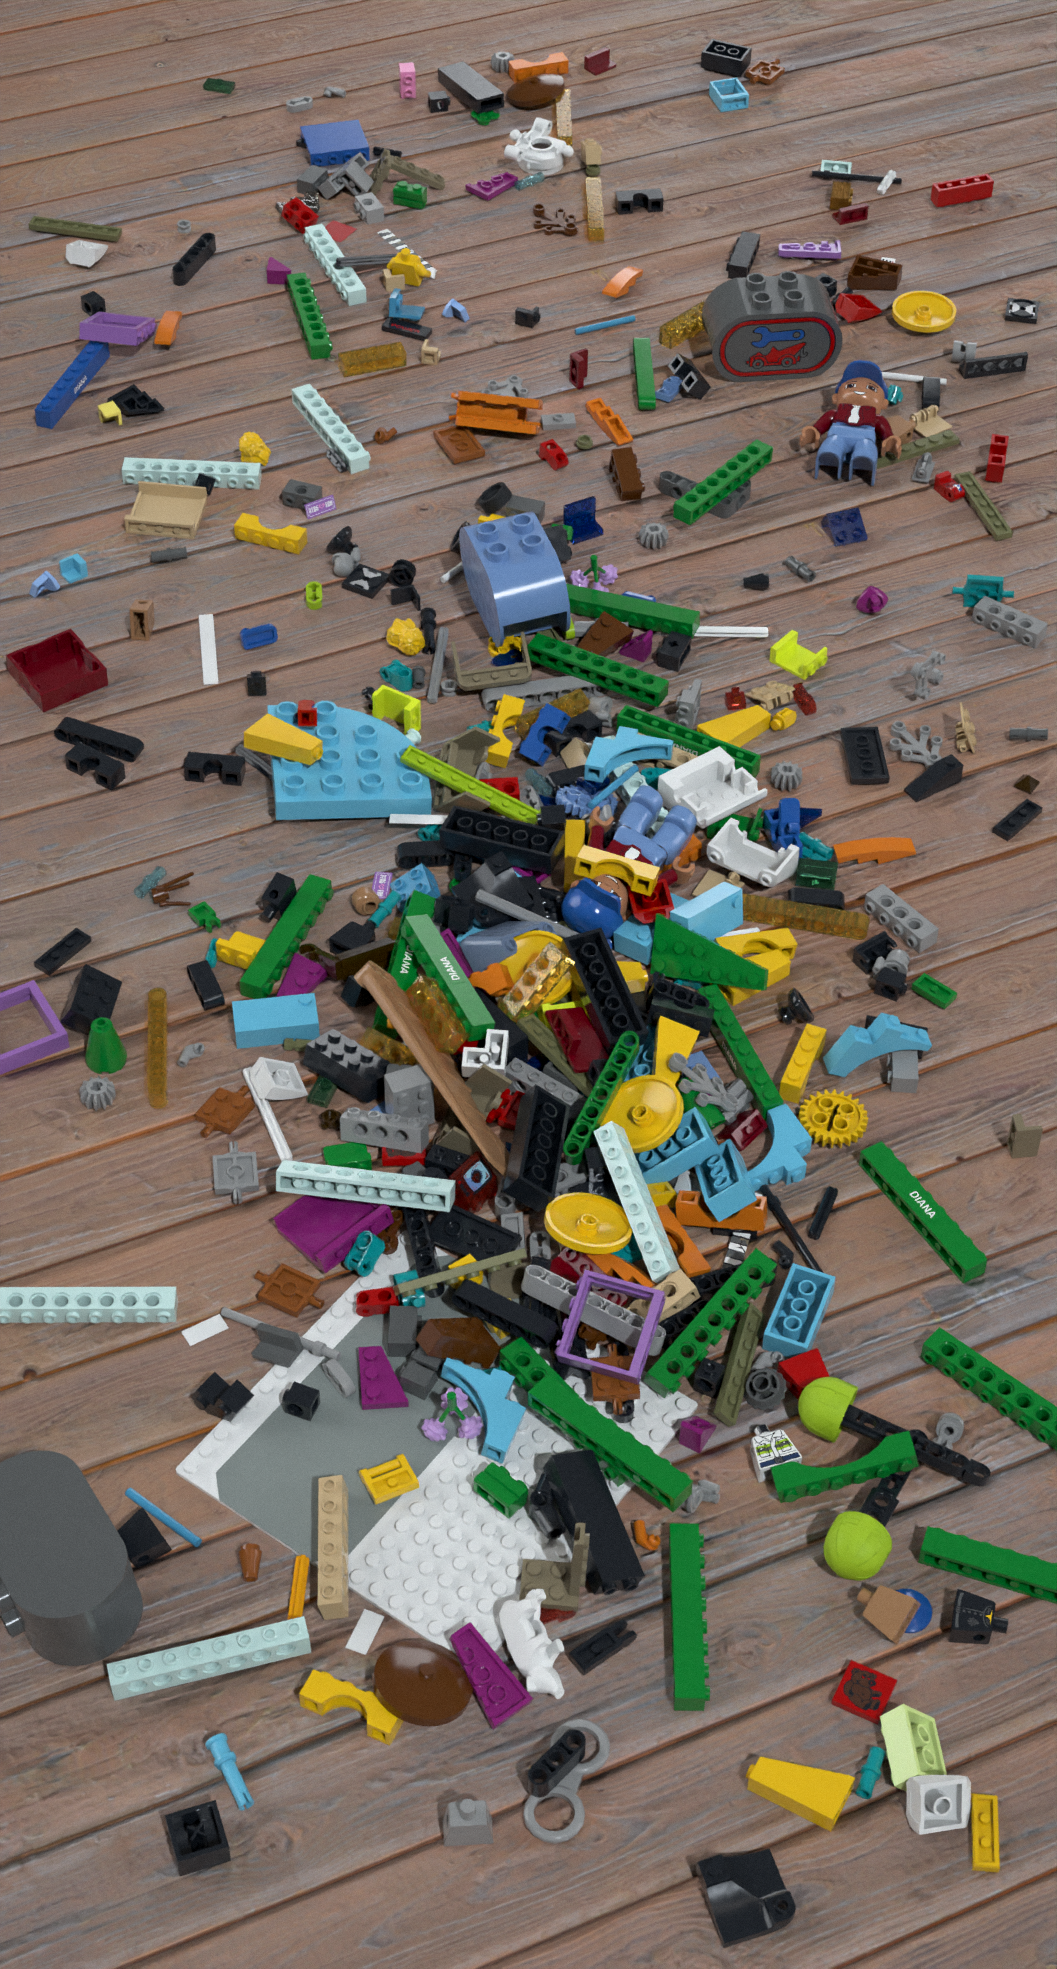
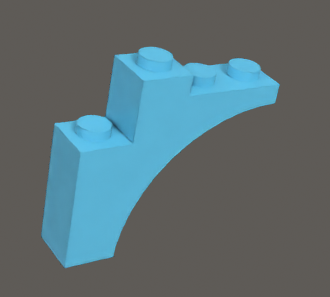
[584,726,674,783]
[823,1013,932,1077]
[748,1103,812,1191]
[441,1357,526,1464]

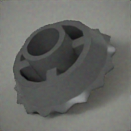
[744,1367,787,1410]

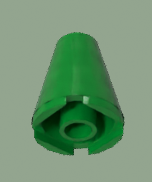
[85,1017,127,1074]
[676,1077,726,1130]

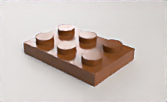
[433,425,485,464]

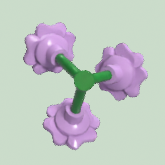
[570,555,618,592]
[422,1387,483,1441]

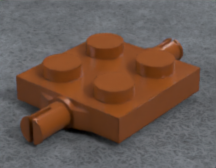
[745,58,785,85]
[195,1085,255,1138]
[254,1263,325,1318]
[590,1344,640,1415]

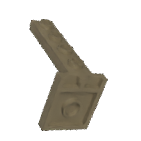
[369,148,445,195]
[519,1523,590,1612]

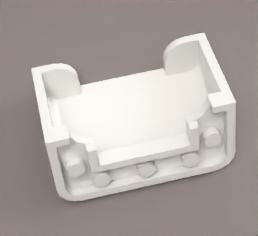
[707,818,800,887]

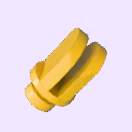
[770,707,797,731]

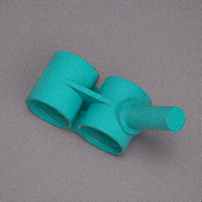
[393,1270,426,1308]

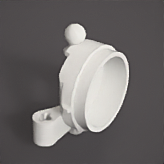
[504,117,574,175]

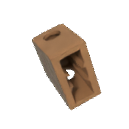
[875,415,916,445]
[129,599,155,641]
[857,1585,921,1644]

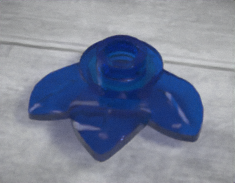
[491,649,523,667]

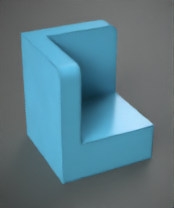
[59,553,88,584]

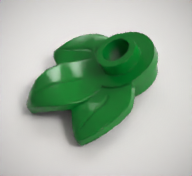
[471,110,500,125]

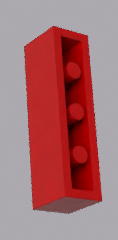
[930,173,994,207]

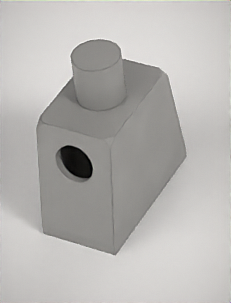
[443,1799,493,1846]

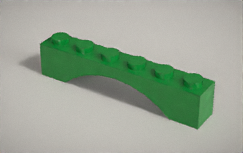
[771,1431,919,1503]

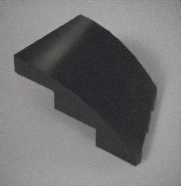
[107,384,165,415]

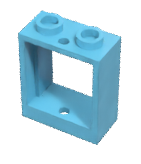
[709,77,749,112]

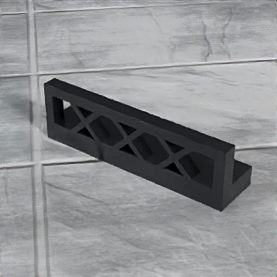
[959,352,1028,379]
[543,1304,591,1380]

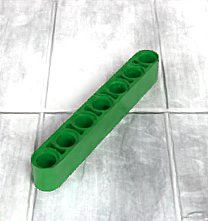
[633,338,656,410]
[563,1031,640,1165]

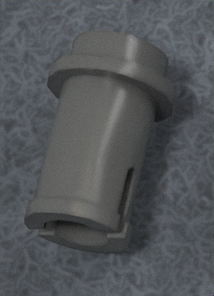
[412,665,426,689]

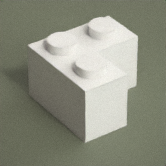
[462,1029,509,1077]

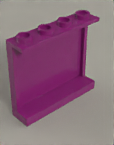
[273,1195,394,1274]

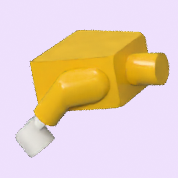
[387,248,436,287]

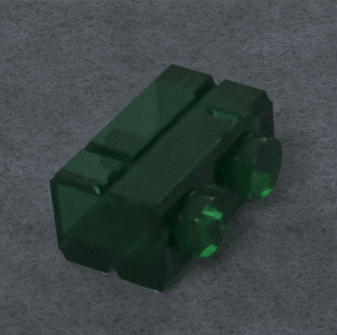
[795,858,838,890]

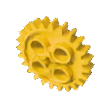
[798,1089,868,1148]

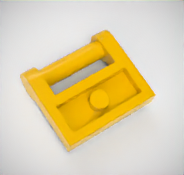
[359,1454,419,1505]

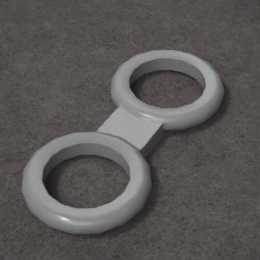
[523,1719,610,1844]

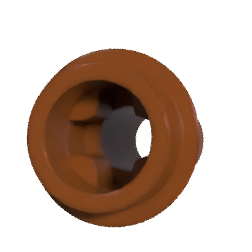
[238,1544,262,1582]

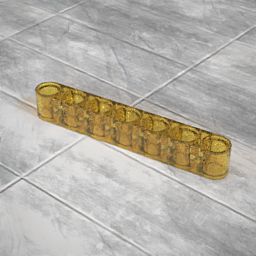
[555,89,572,147]
[585,177,604,241]
[742,893,870,940]
[147,987,168,1109]

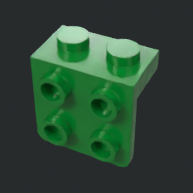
[323,1142,372,1170]

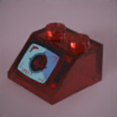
[449,1151,498,1214]

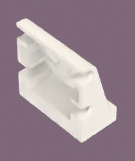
[658,746,768,828]

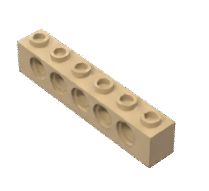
[318,1475,348,1620]

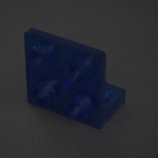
[563,496,604,545]
[821,507,868,547]

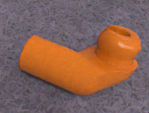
[633,1520,661,1551]

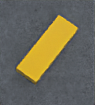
[971,1794,1000,1873]

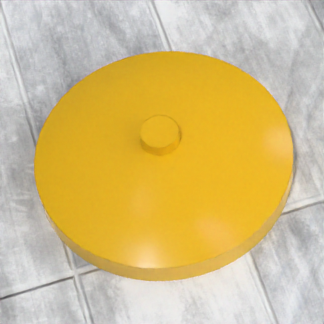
[892,291,956,333]
[499,930,574,1008]
[601,1075,684,1153]
[544,1192,633,1254]

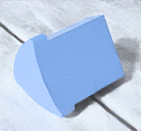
[442,298,470,322]
[29,571,60,598]

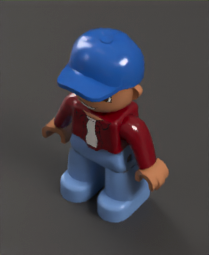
[800,360,902,486]
[561,785,697,940]

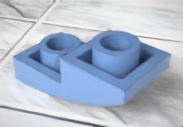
[655,376,683,402]

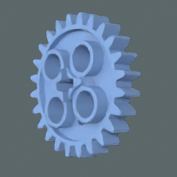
[555,784,618,818]

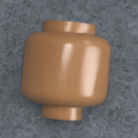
[352,887,380,916]

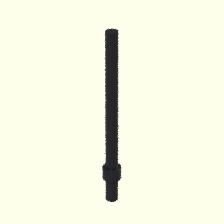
[811,170,902,184]
[760,1184,824,1273]

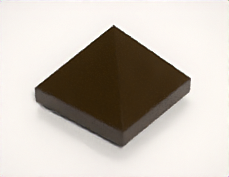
[1014,774,1040,794]

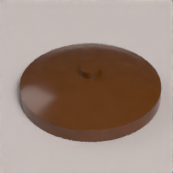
[507,73,565,107]
[372,1640,473,1726]

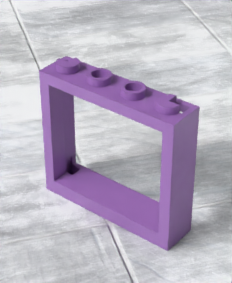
[79,312,157,346]
[0,980,69,1075]
[555,1270,666,1385]

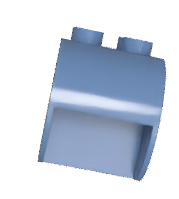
[459,511,571,648]

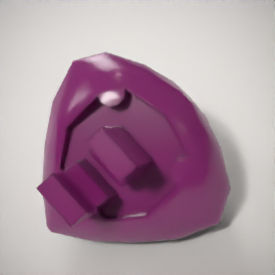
[856,586,888,614]

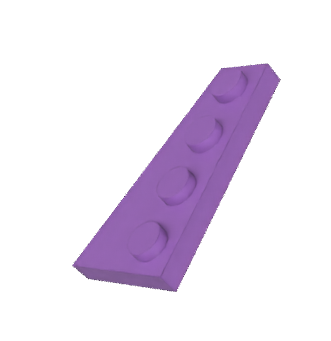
[778,240,841,260]

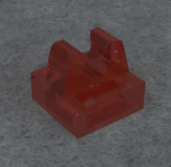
[725,687,747,710]

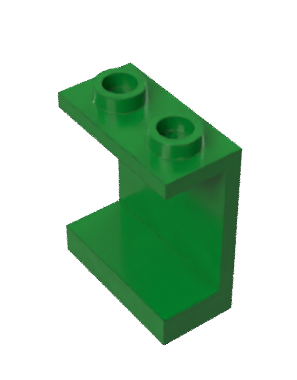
[707,808,764,842]

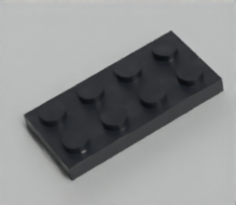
[840,726,890,785]
[430,1205,522,1261]

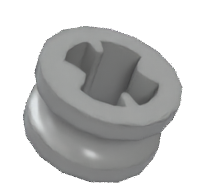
[177,219,191,234]
[441,679,458,697]

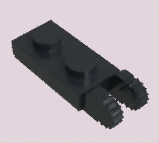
[569,1619,637,1675]

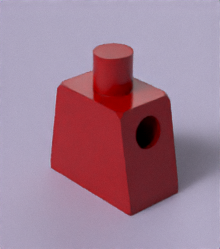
[777,1348,829,1400]

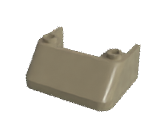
[451,632,532,691]
[432,726,500,813]
[429,1064,512,1158]

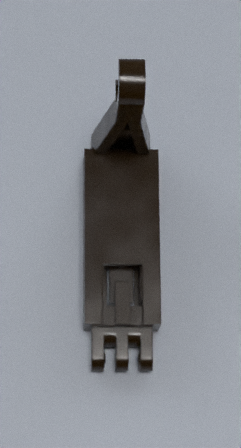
[300,937,395,982]

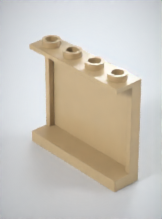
[124,481,207,539]

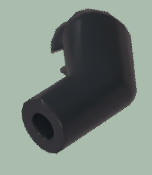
[362,686,375,710]
[772,1240,794,1269]

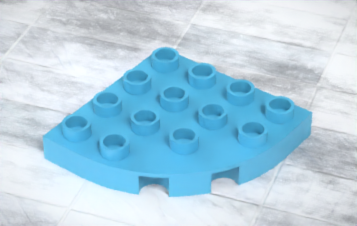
[267,701,432,820]

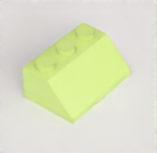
[880,1704,947,1792]

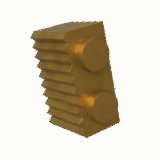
[829,181,854,210]

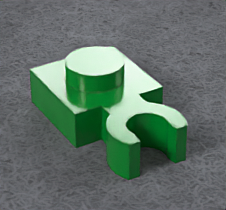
[188,901,221,933]

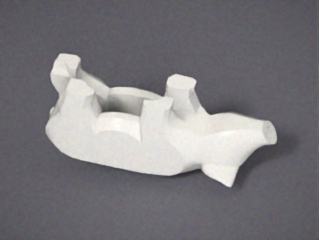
[499,1589,564,1699]

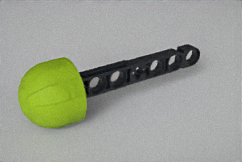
[798,1377,991,1486]
[823,1429,928,1581]

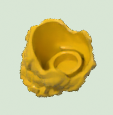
[239,432,271,466]
[386,618,425,656]

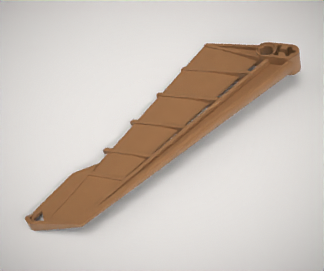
[354,961,510,1178]

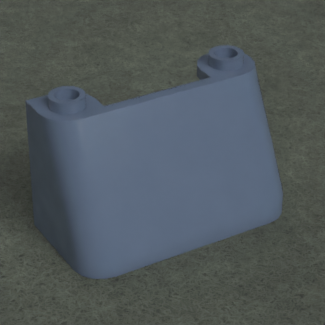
[461,921,557,972]

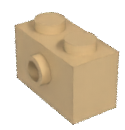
[581,138,602,165]

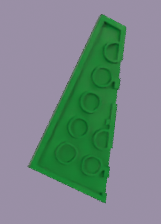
[650,913,769,991]

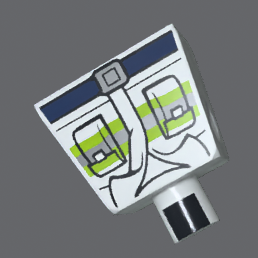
[750,1424,802,1483]

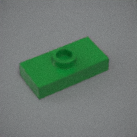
[911,973,957,1010]

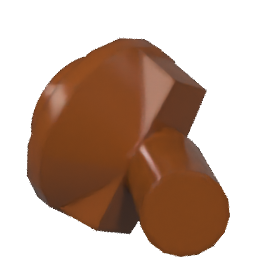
[374,427,397,444]

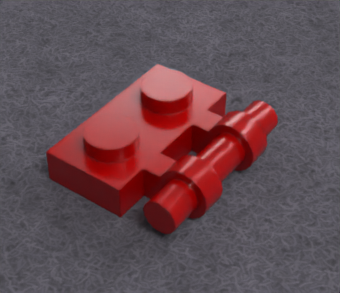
[486,1088,525,1130]

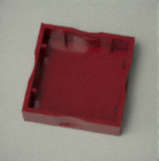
[6,629,109,712]

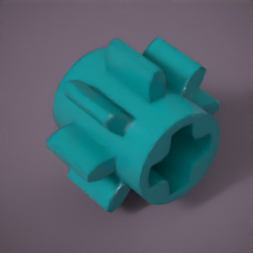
[888,385,904,405]

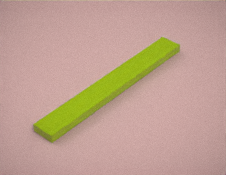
[400,745,540,825]

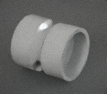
[951,340,977,362]

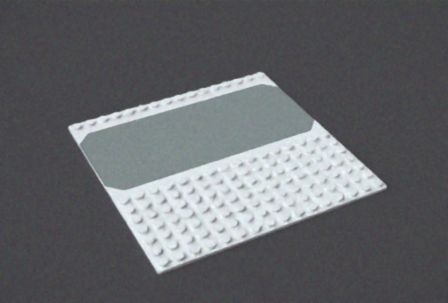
[176,1230,698,1655]

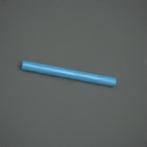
[574,315,636,335]
[588,765,639,809]
[125,1488,202,1547]

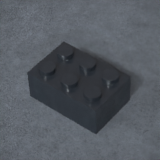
[701,39,752,77]
[60,964,122,1036]

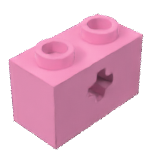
[399,63,416,99]

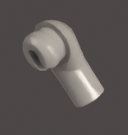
[324,86,346,98]
[177,1043,205,1068]
[751,1351,783,1373]

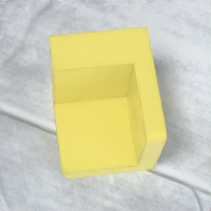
[98,401,122,425]

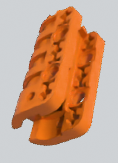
[449,390,543,434]

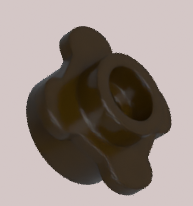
[320,1109,341,1130]

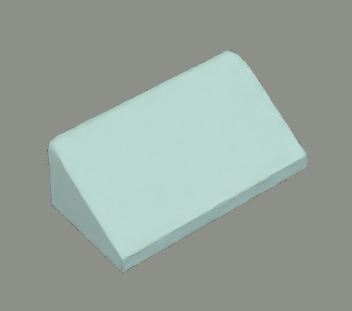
[821,160,852,174]

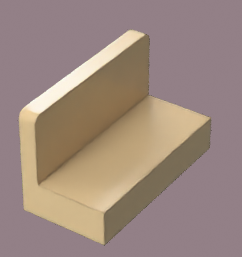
[560,738,590,768]

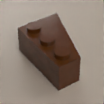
[847,255,903,290]
[608,447,645,502]
[577,611,634,657]
[416,1317,501,1369]

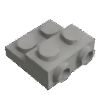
[675,679,702,730]

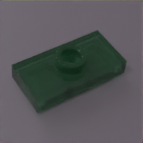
[203,78,236,94]
[307,1075,339,1108]

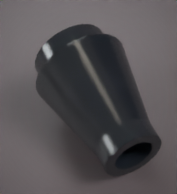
[743,573,769,590]

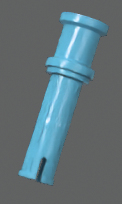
[205,1733,254,1811]

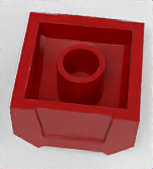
[835,293,882,323]
[627,879,674,924]

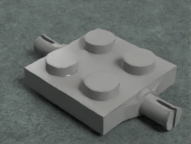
[213,1141,259,1204]

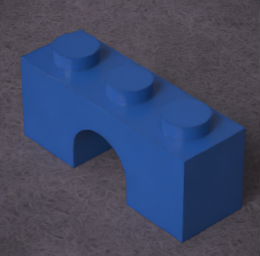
[519,703,571,767]
[763,808,803,864]

